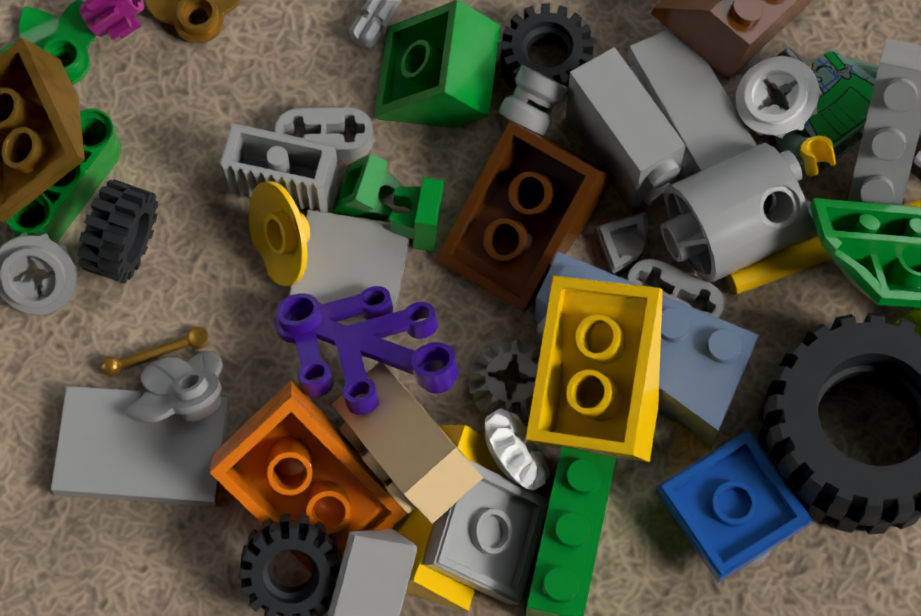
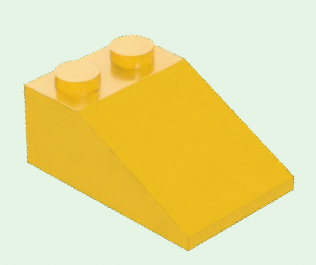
[526,275,663,462]

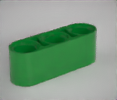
[6,109,121,243]

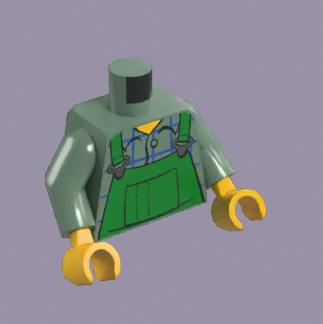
[773,47,879,177]

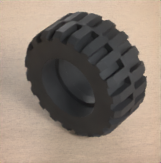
[759,313,921,535]

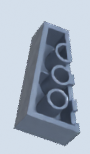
[535,252,759,449]

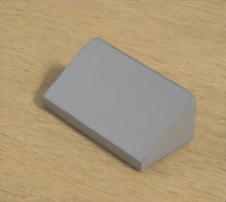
[328,529,417,616]

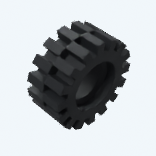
[501,3,594,95]
[78,179,158,284]
[239,513,342,616]

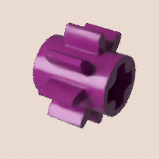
[80,0,144,40]

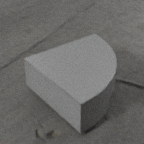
[595,212,648,277]

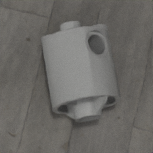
[660,143,816,282]

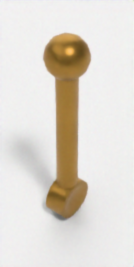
[100,326,209,377]

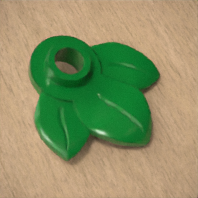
[0,0,96,85]

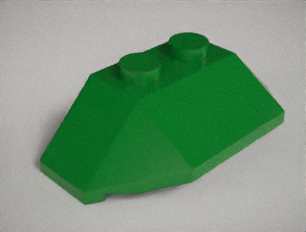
[809,198,921,308]

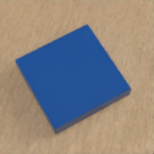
[656,430,813,583]

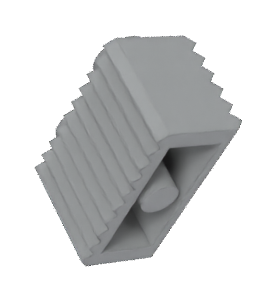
[220,123,339,212]

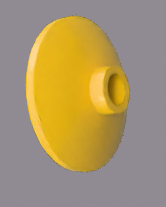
[248,181,310,286]

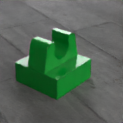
[332,153,400,220]
[389,177,444,252]

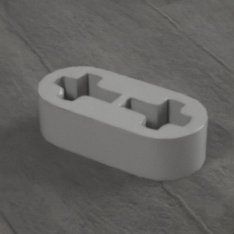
[275,107,374,160]
[627,259,724,319]

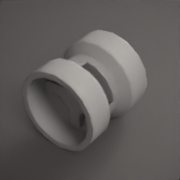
[498,65,568,135]

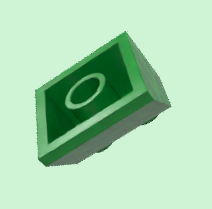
[374,0,501,128]

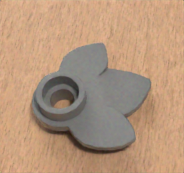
[125,351,223,422]

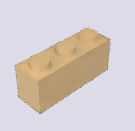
[332,362,484,524]

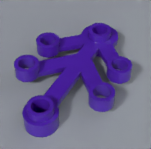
[274,286,459,415]

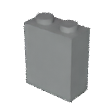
[565,47,686,213]

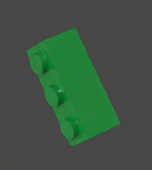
[526,446,616,616]

